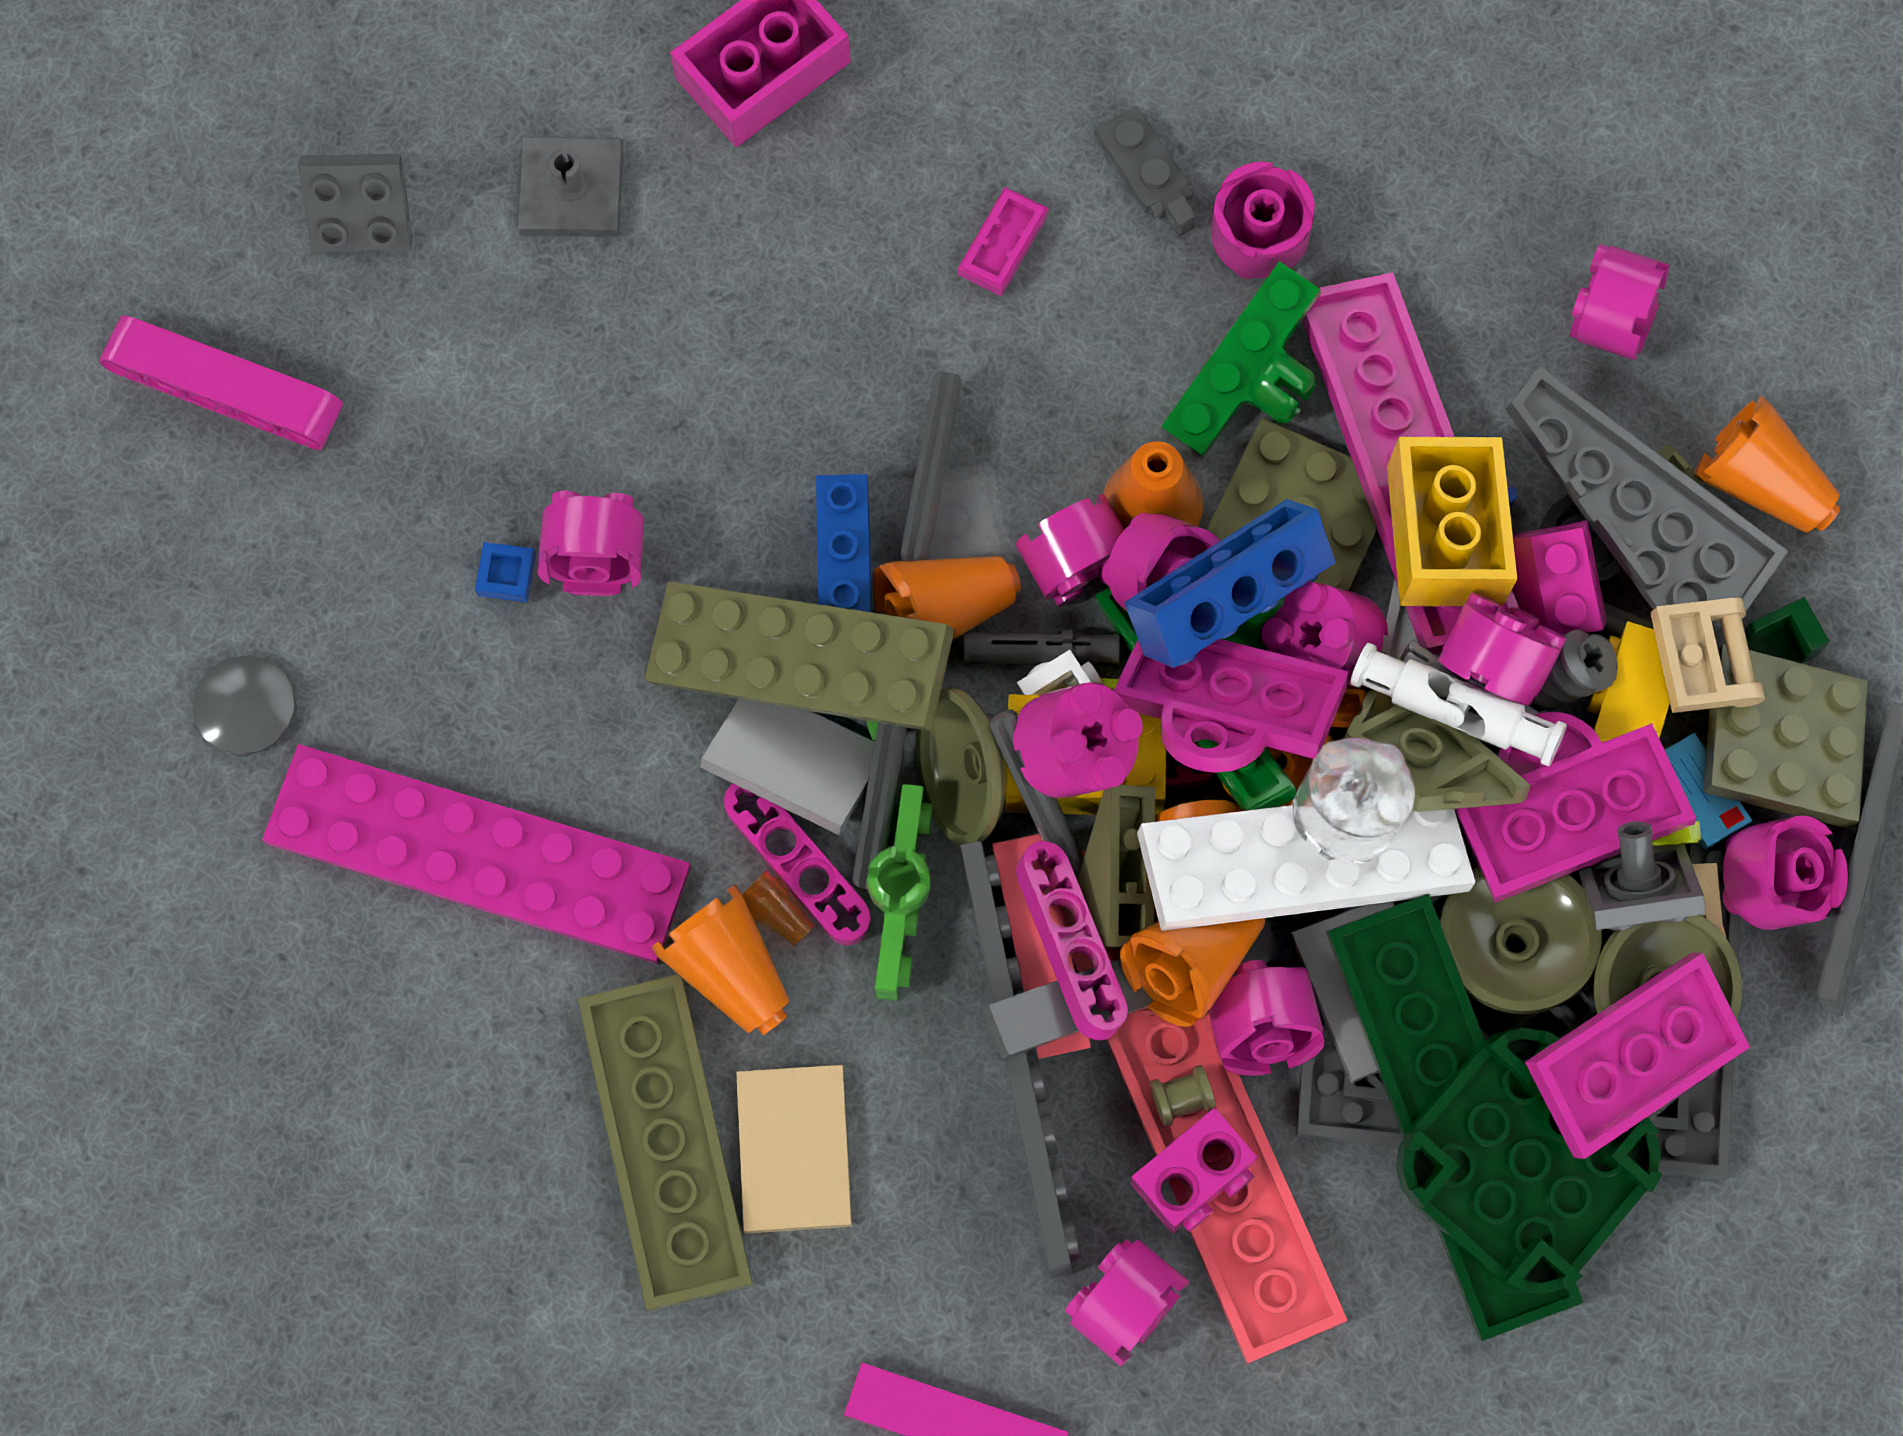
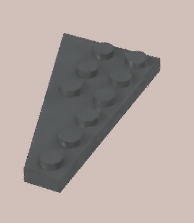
[1505,365,1788,651]

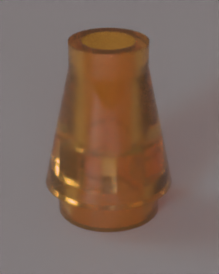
[743,870,816,947]

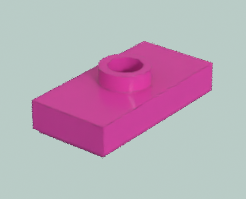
[958,187,1049,297]

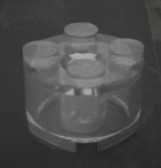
[1292,738,1415,864]

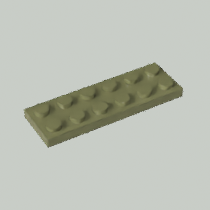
[644,581,955,731]
[577,974,753,1312]

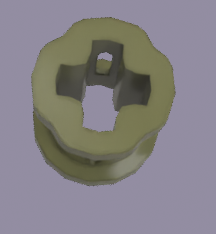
[1150,1065,1216,1127]

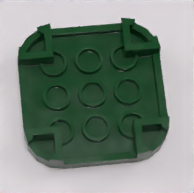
[1396,1028,1662,1294]

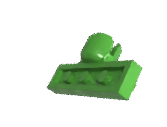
[867,784,933,1001]

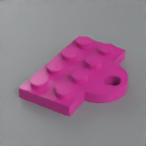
[1114,639,1349,772]
[1454,712,1696,903]

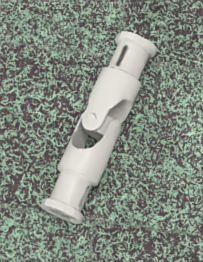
[1350,643,1567,767]

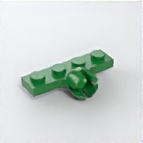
[1161,261,1322,458]

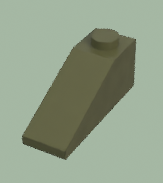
[1073,785,1155,949]

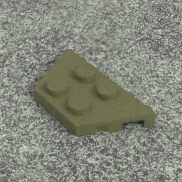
[1342,689,1531,812]

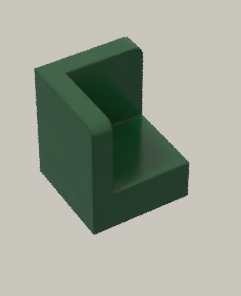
[1744,597,1830,664]

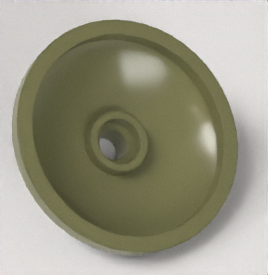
[915,688,1008,845]
[1440,867,1602,1014]
[1594,915,1742,1020]

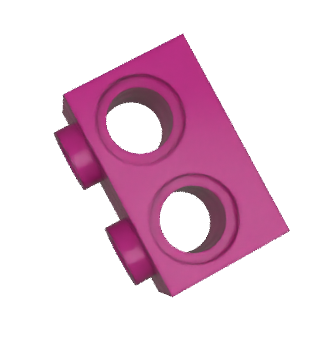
[1130,1107,1258,1234]

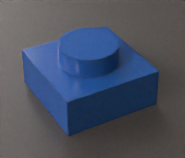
[475,542,536,603]

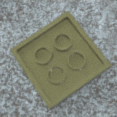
[1207,418,1377,591]
[1703,644,1868,829]

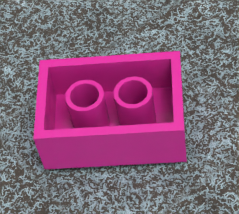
[670,0,851,148]

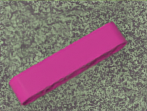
[99,315,343,450]

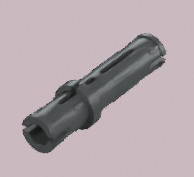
[964,629,1120,667]

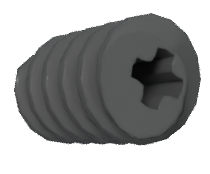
[1528,629,1618,712]

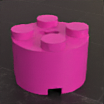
[1210,161,1315,279]
[1569,244,1670,361]
[538,490,645,596]
[1015,494,1125,607]
[1102,513,1220,611]
[1262,581,1388,689]
[1438,591,1566,706]
[1013,682,1143,798]
[1722,816,1848,930]
[1209,960,1324,1076]
[1065,1239,1190,1367]

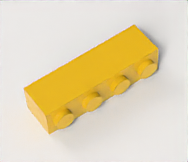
[1587,621,1670,743]

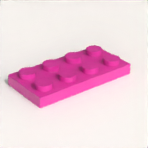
[1525,952,1750,1159]

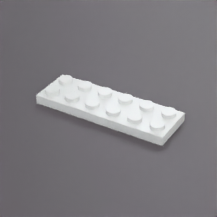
[1137,793,1475,931]

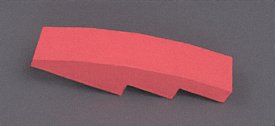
[992,833,1091,1059]

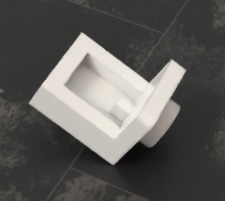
[1017,649,1105,695]

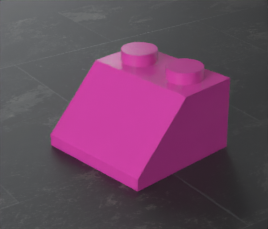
[1512,521,1607,636]

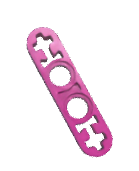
[724,784,871,946]
[1016,841,1128,1040]

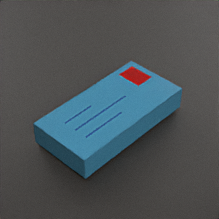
[1665,733,1752,851]

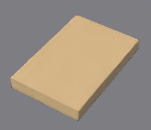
[736,1065,852,1234]

